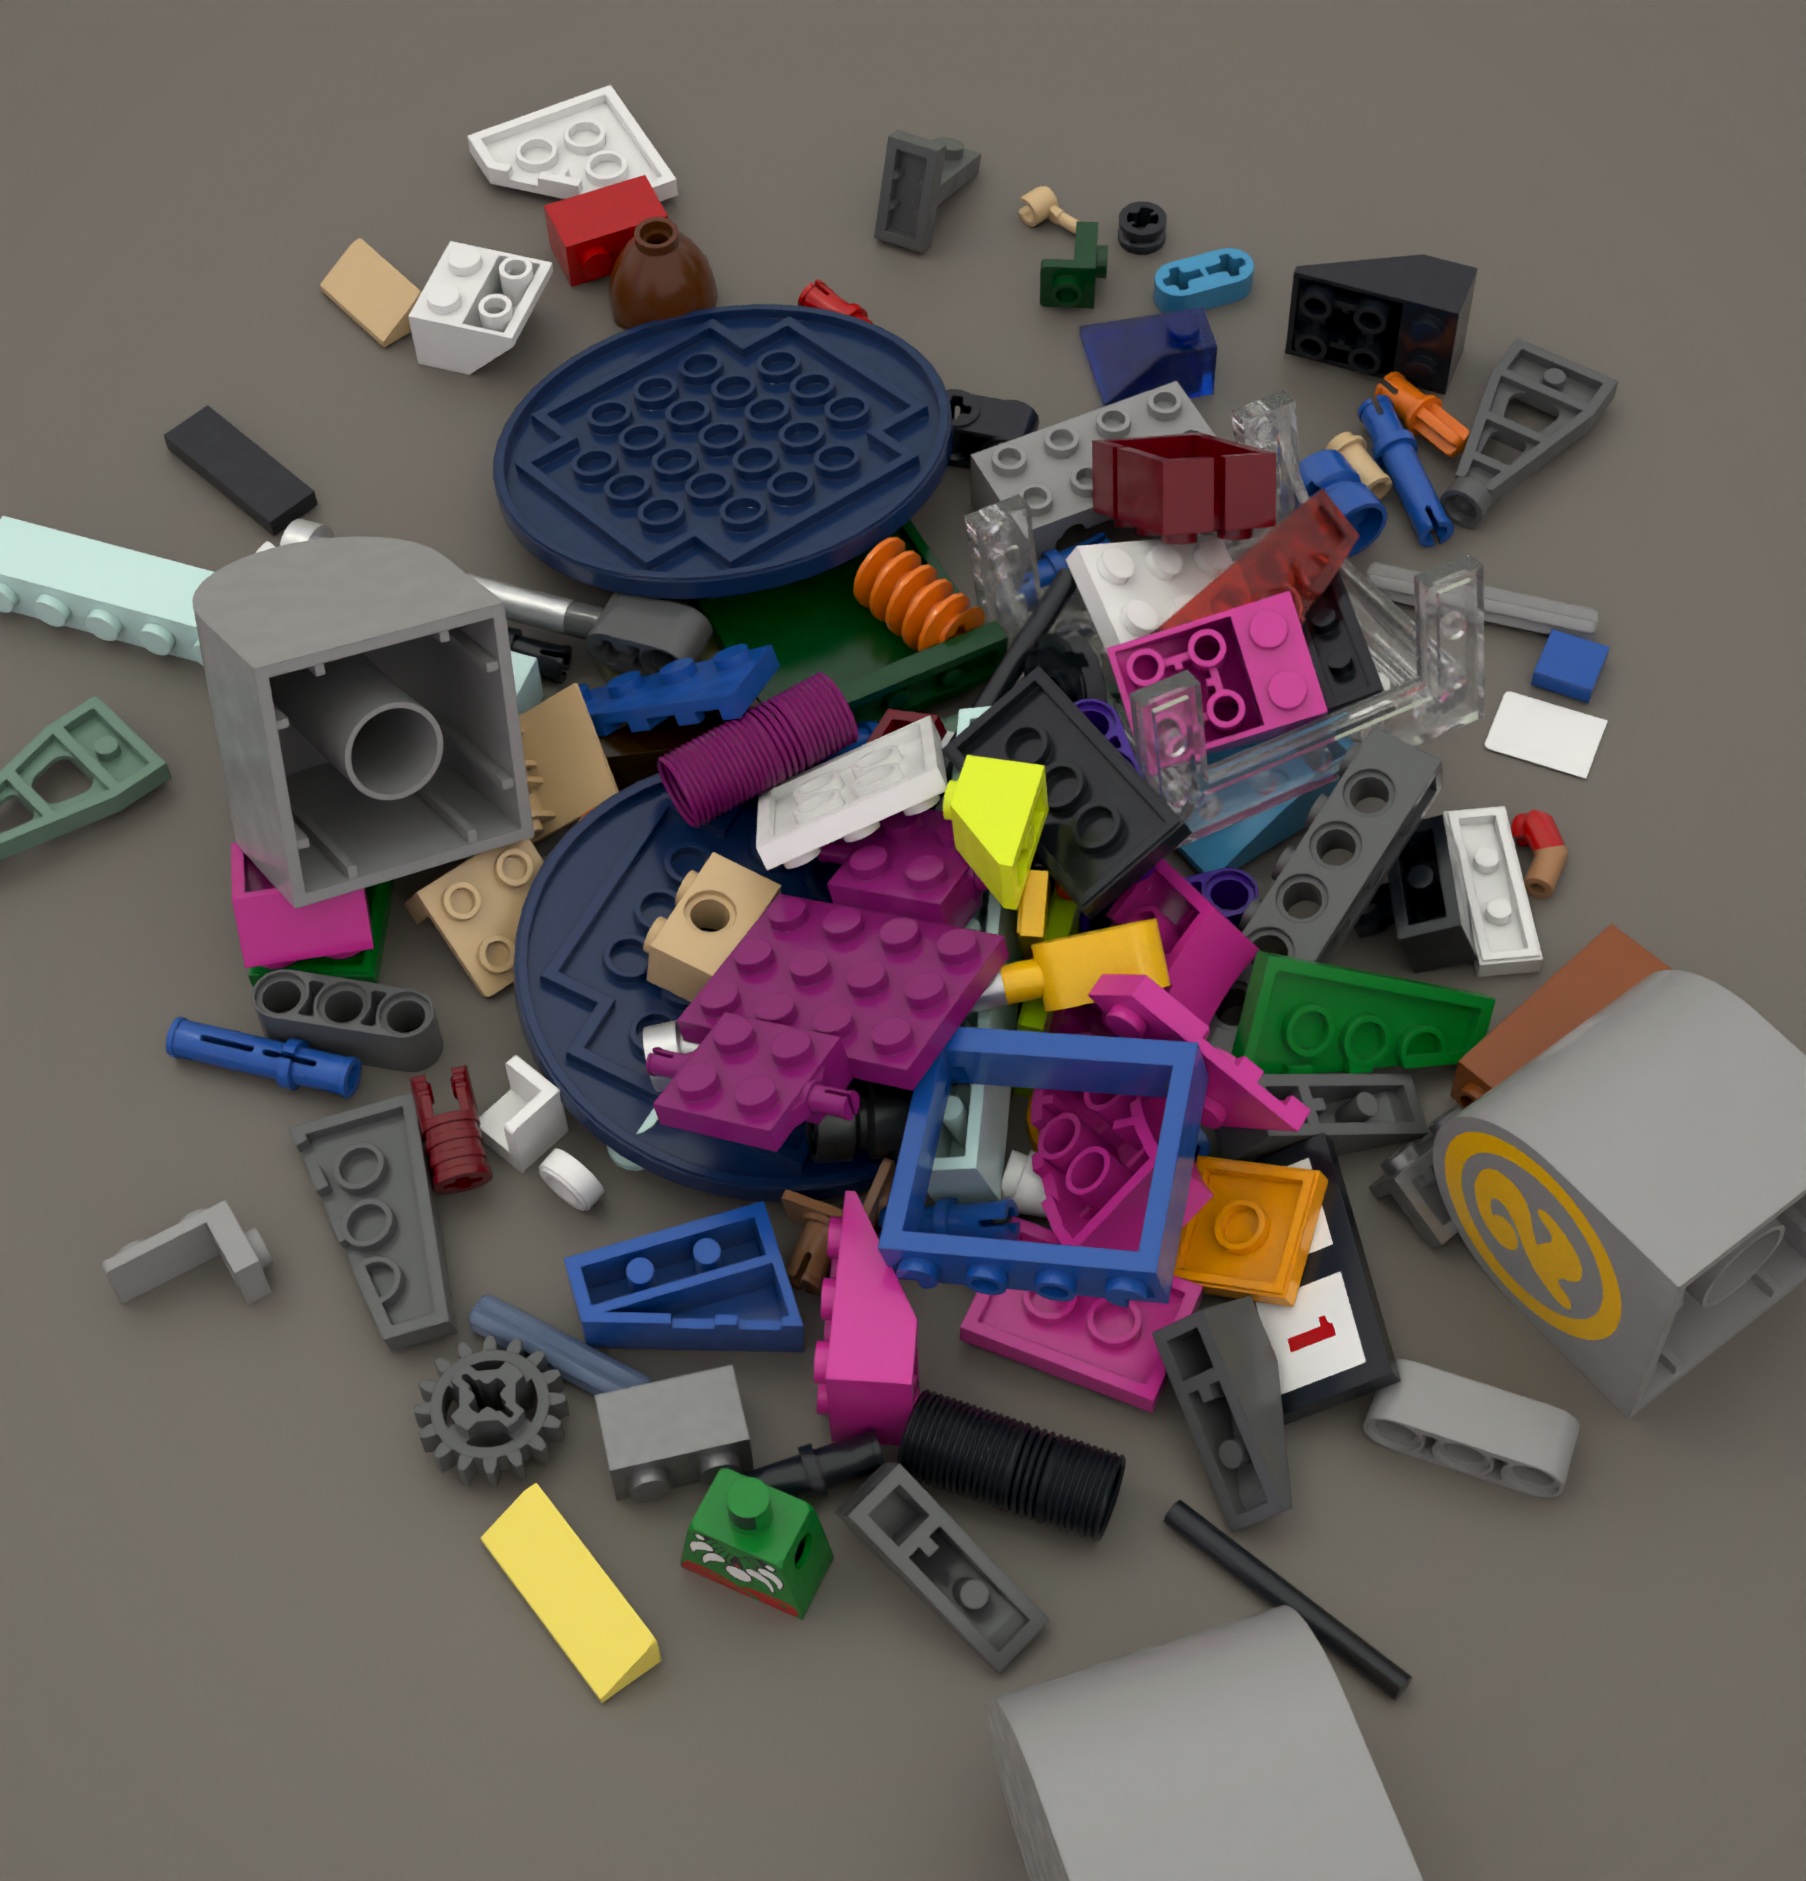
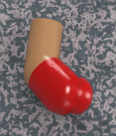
[1510,809,1568,899]

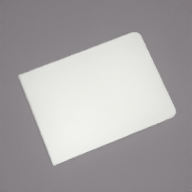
[1484,691,1608,779]

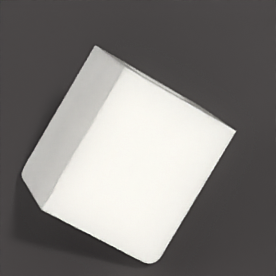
[478,1055,569,1173]

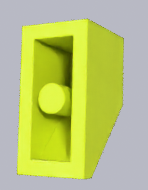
[943,755,1049,910]

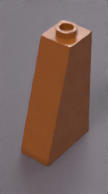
[1450,923,1673,1109]

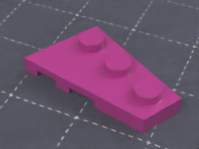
[1088,974,1311,1132]

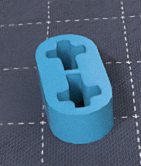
[1153,248,1254,316]

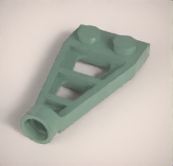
[0,695,171,861]

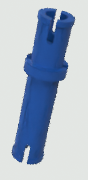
[1357,395,1454,547]
[166,1016,362,1099]

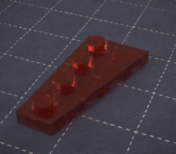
[1150,488,1360,634]

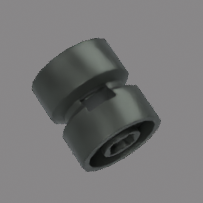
[806,1080,911,1164]

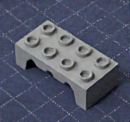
[971,381,1216,571]

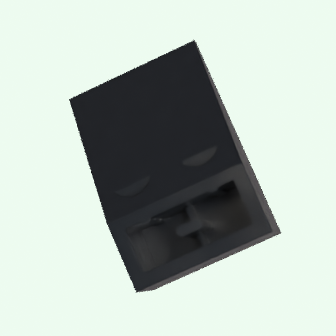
[1285,254,1478,395]

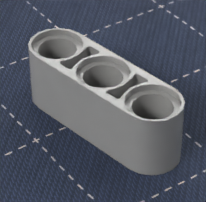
[1363,1359,1581,1498]

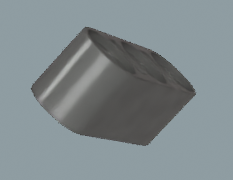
[251,969,443,1072]

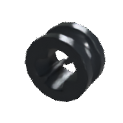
[1118,201,1167,255]

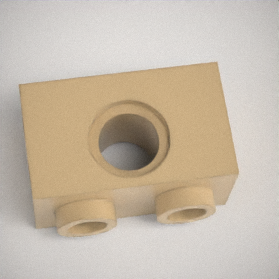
[643,852,782,1002]

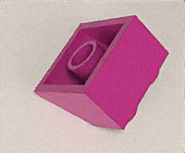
[231,843,374,969]

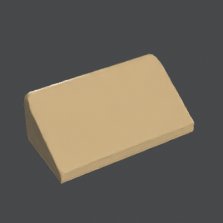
[320,238,421,348]

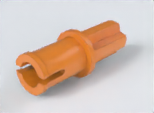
[1374,371,1470,458]

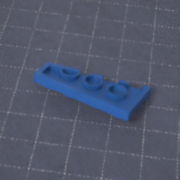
[578,644,780,737]

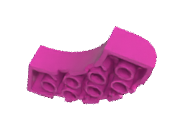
[1031,858,1261,1251]

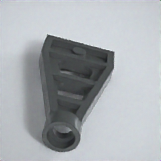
[1440,338,1618,527]

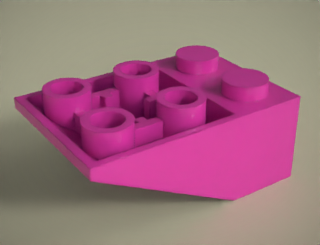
[1106,591,1328,770]
[814,1191,920,1446]

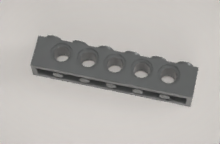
[1206,726,1443,1054]

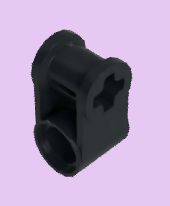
[946,389,1039,468]

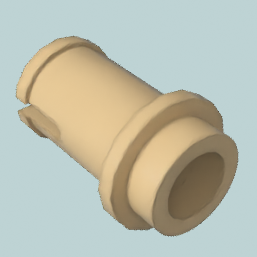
[1325,432,1392,500]

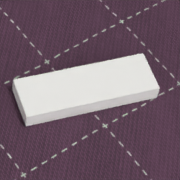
[1443,806,1543,977]

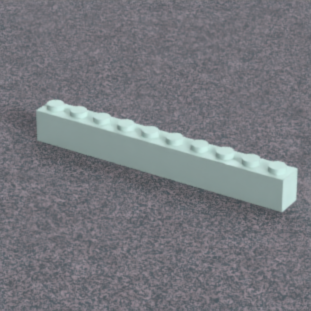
[0,516,544,715]

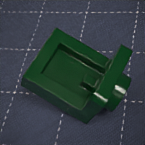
[1040,221,1108,309]

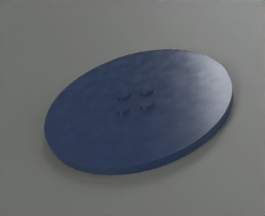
[493,304,954,599]
[514,763,1026,1202]

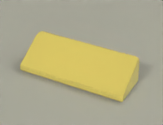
[481,1483,662,1703]

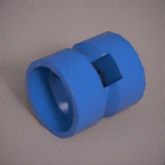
[1280,450,1388,560]

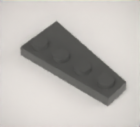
[288,1092,457,1351]

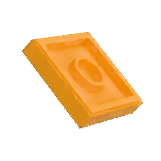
[1174,1155,1329,1307]

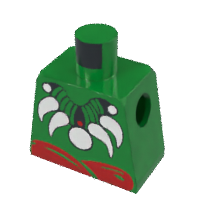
[680,1468,834,1620]

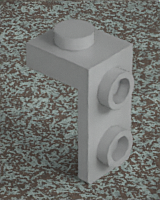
[102,1200,273,1305]

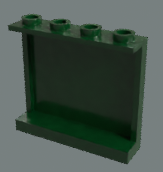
[695,520,1008,724]

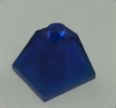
[1079,307,1218,407]

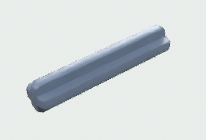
[468,1295,652,1395]

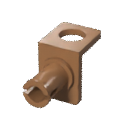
[781,1157,896,1295]

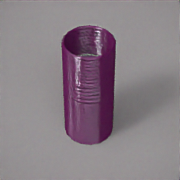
[657,672,859,829]

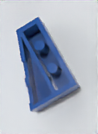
[564,1201,804,1352]

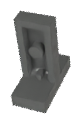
[874,130,981,253]

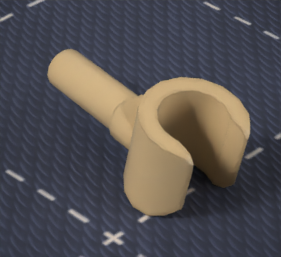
[1018,186,1080,235]

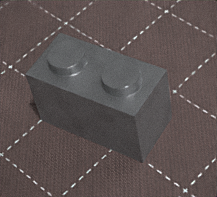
[594,1364,754,1501]

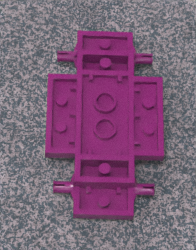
[646,809,1009,1152]

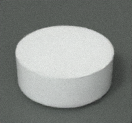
[539,1148,605,1211]

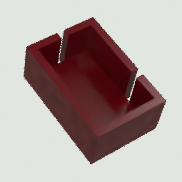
[1092,433,1276,545]

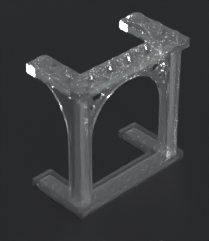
[964,390,1485,849]

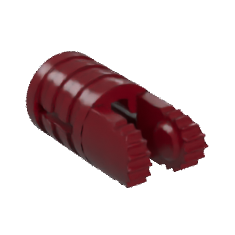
[409,1065,493,1194]

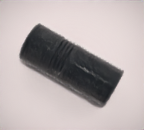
[897,1389,1126,1543]

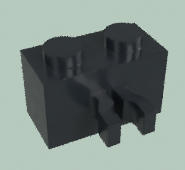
[1354,815,1478,974]

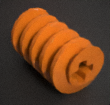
[853,537,985,652]

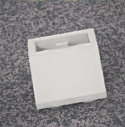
[408,241,554,375]

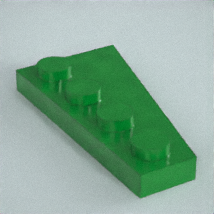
[1231,950,1496,1074]

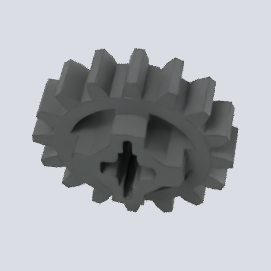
[414,1335,569,1488]

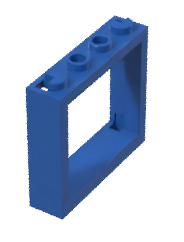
[878,1027,1209,1308]

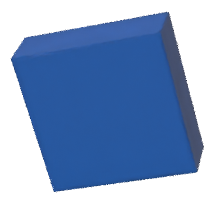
[1531,629,1610,703]

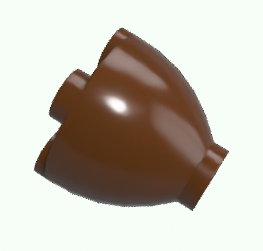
[609,217,718,329]

